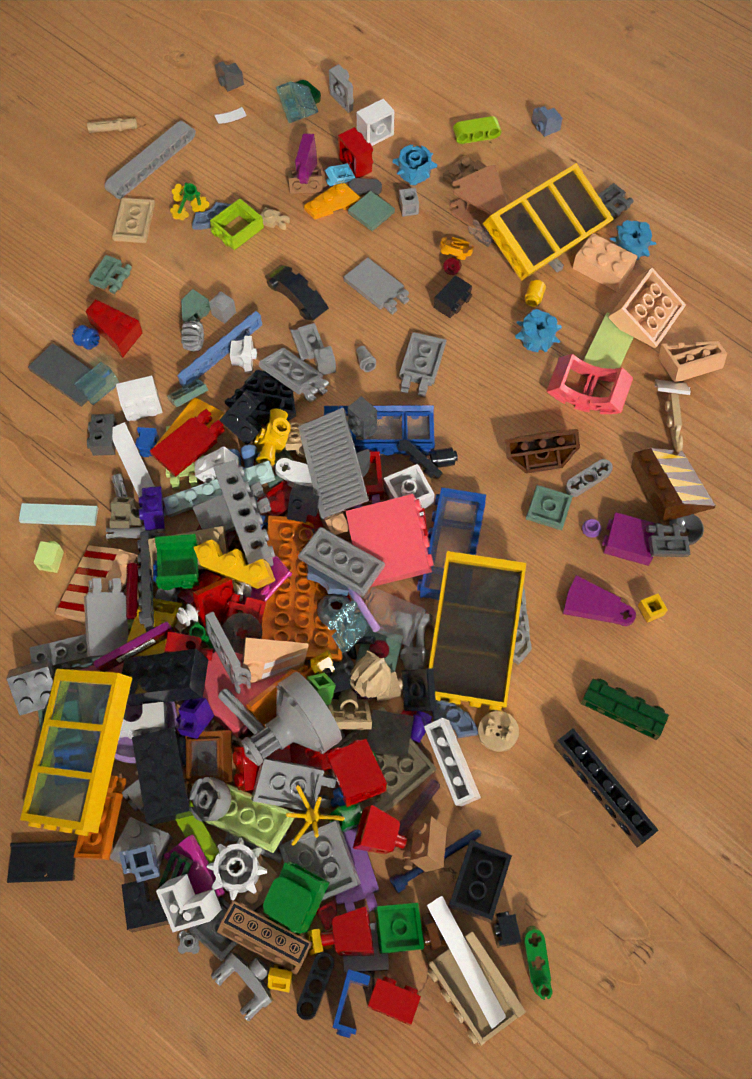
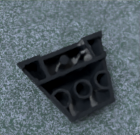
[225,370,296,425]

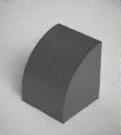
[356,449,370,477]

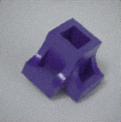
[176,698,214,739]

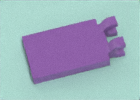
[335,827,379,912]

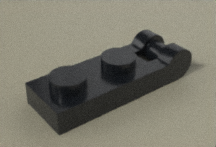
[396,439,443,479]

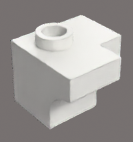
[230,336,257,374]

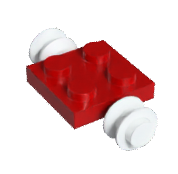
[177,577,252,629]

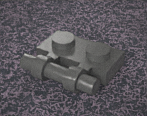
[598,183,634,219]
[646,523,691,557]

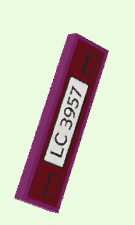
[93,622,175,672]

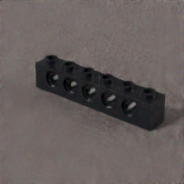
[554,728,659,848]

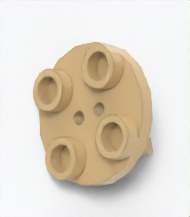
[478,711,519,752]

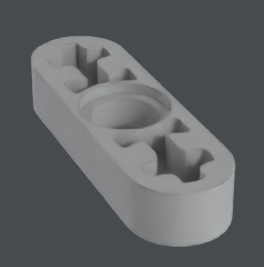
[565,459,613,497]

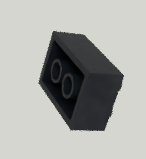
[448,840,512,923]

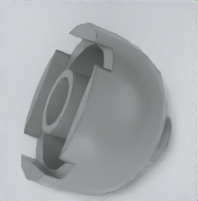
[190,777,231,821]

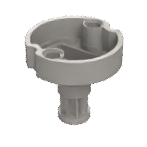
[241,672,342,766]

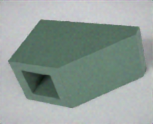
[181,289,211,324]

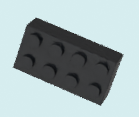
[122,649,209,706]
[132,727,193,826]

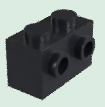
[434,275,472,318]

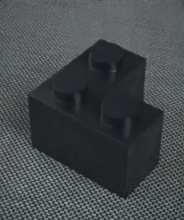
[219,390,262,445]
[121,881,169,933]

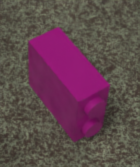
[602,512,655,566]

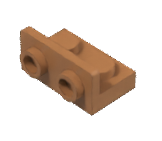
[289,169,323,194]

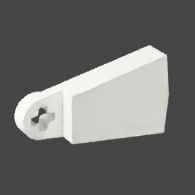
[275,458,315,494]

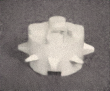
[207,838,267,900]

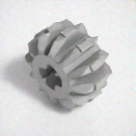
[181,321,205,351]

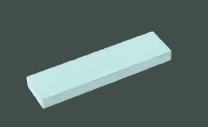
[19,503,98,526]

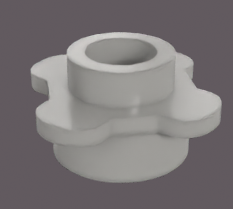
[178,931,200,954]

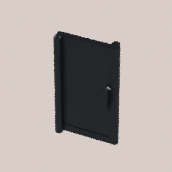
[7,841,77,883]

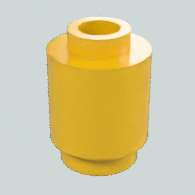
[525,280,546,307]

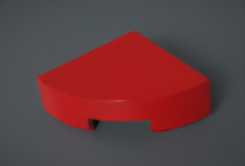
[316,899,337,931]

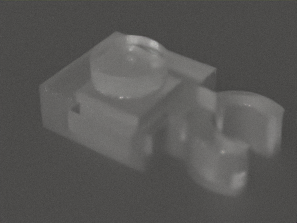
[468,220,494,247]

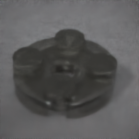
[222,612,262,654]

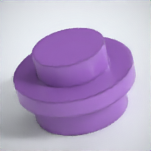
[582,519,601,538]

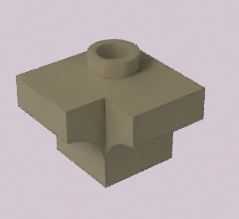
[110,497,144,528]

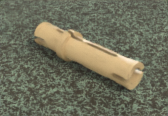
[87,118,137,133]

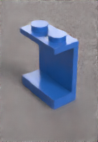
[332,969,371,1038]

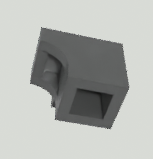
[215,61,244,92]

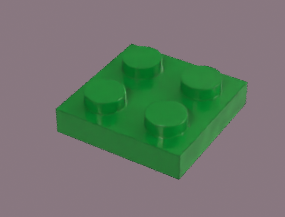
[374,903,424,954]

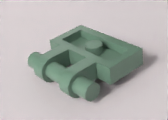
[89,255,132,294]

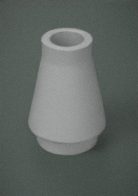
[356,346,376,372]

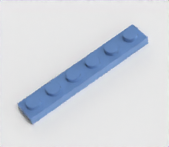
[177,311,262,387]

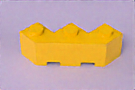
[194,539,276,589]

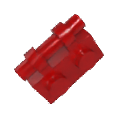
[223,593,266,639]

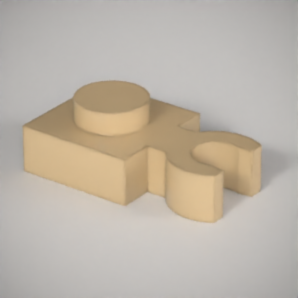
[261,207,290,230]

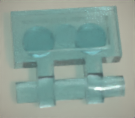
[327,601,371,653]

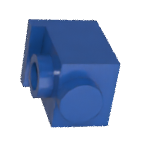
[136,427,159,457]

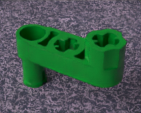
[522,926,553,1000]

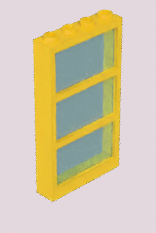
[20,669,132,836]

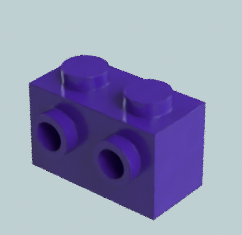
[139,486,165,530]

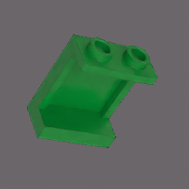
[155,534,199,590]

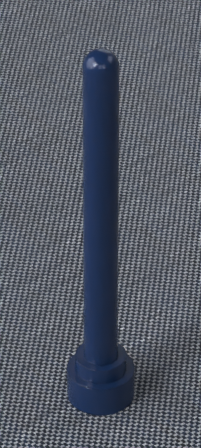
[389,829,481,893]

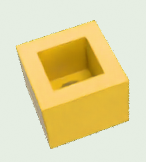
[638,593,668,623]

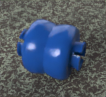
[72,325,100,350]

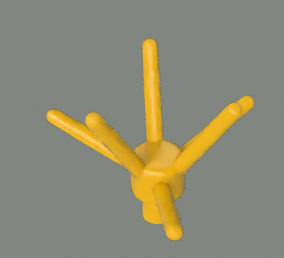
[286,785,345,846]

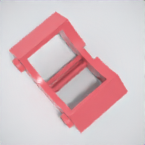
[546,354,633,414]

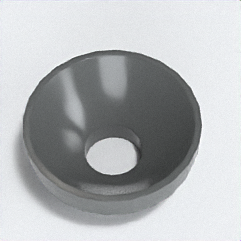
[668,514,704,545]
[317,594,354,628]

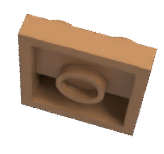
[443,156,487,189]

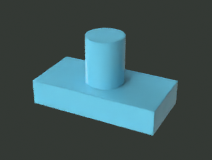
[325,164,355,187]

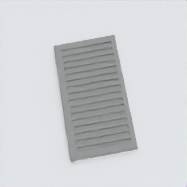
[298,408,369,519]

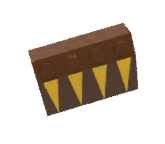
[631,448,716,523]

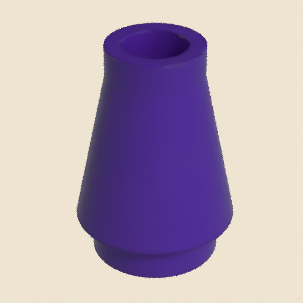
[409,711,432,743]

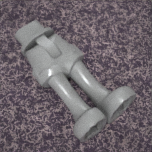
[396,614,433,670]

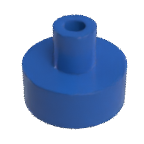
[330,787,345,808]

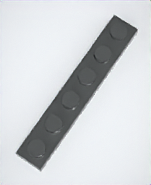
[137,531,154,632]

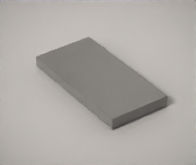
[298,527,385,596]

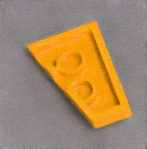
[304,183,361,220]

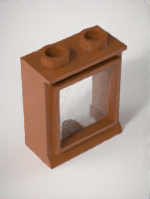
[185,730,232,785]

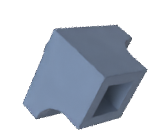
[532,106,563,137]
[119,842,160,883]

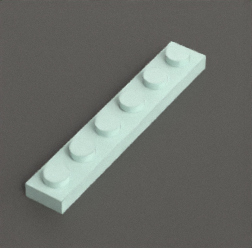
[163,461,276,517]

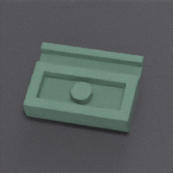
[167,379,208,407]

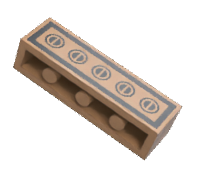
[217,901,312,975]

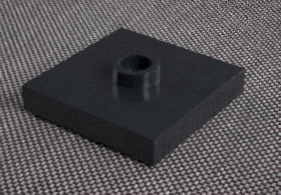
[402,668,436,711]

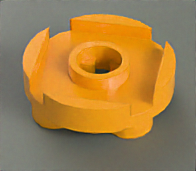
[439,237,474,260]

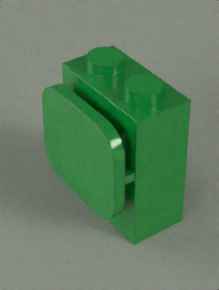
[263,862,330,935]

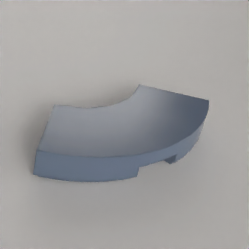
[192,202,231,230]
[306,564,349,596]
[432,700,478,738]

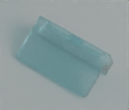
[74,362,119,405]

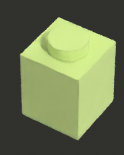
[34,541,64,573]

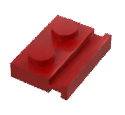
[257,480,292,516]

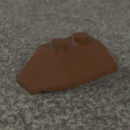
[505,429,580,474]

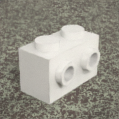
[195,447,239,483]

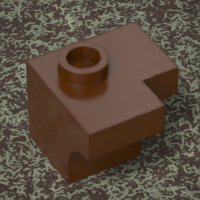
[422,913,448,950]

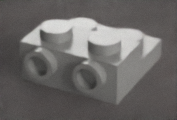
[329,64,354,113]

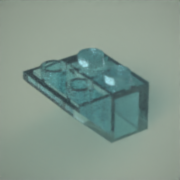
[276,81,318,123]

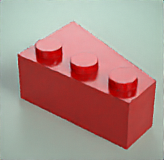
[85,299,143,358]

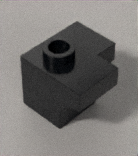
[287,484,320,523]

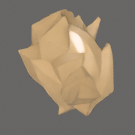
[350,650,391,698]

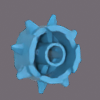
[392,145,437,186]
[610,220,656,260]
[515,309,562,352]

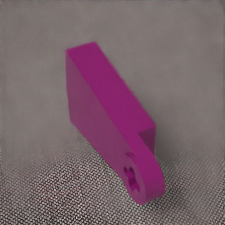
[295,134,318,184]
[563,575,636,626]

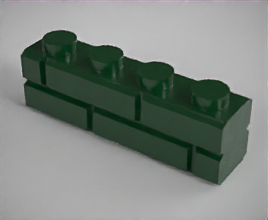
[581,678,669,740]

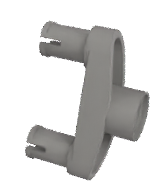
[211,952,273,1021]

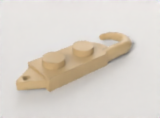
[665,392,683,452]

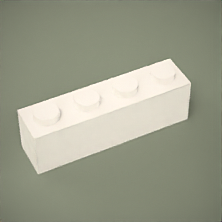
[424,718,481,806]

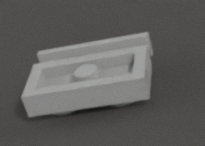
[291,323,324,361]

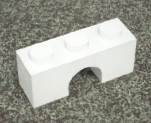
[100,702,168,740]

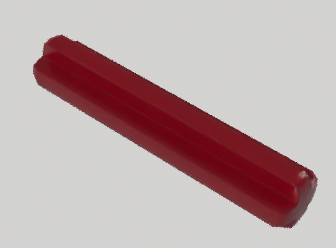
[126,562,138,619]

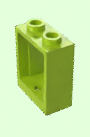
[210,198,264,250]

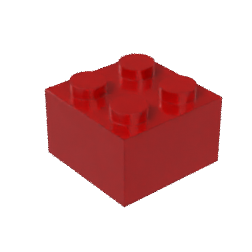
[338,127,373,178]
[368,976,421,1026]

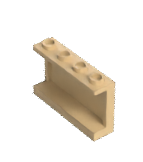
[427,931,526,1046]

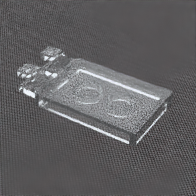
[353,587,426,647]

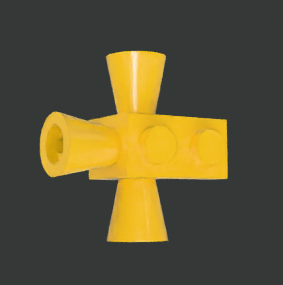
[252,409,291,466]

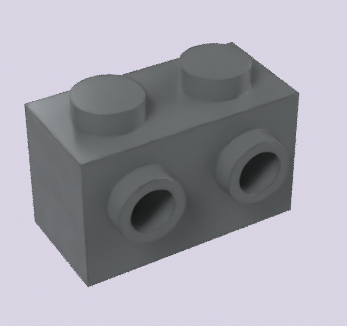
[348,396,377,440]
[87,414,117,456]

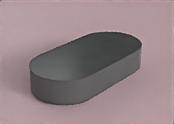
[349,178,382,195]

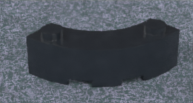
[265,265,329,320]

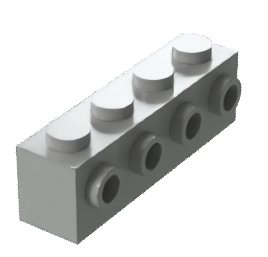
[30,634,100,672]

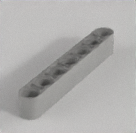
[104,121,196,199]

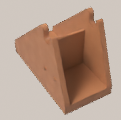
[450,165,510,237]

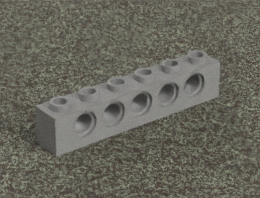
[213,460,275,566]

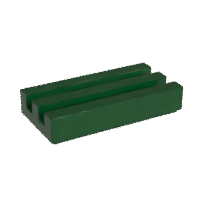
[157,851,193,889]

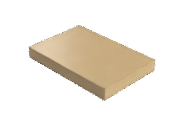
[112,198,155,243]

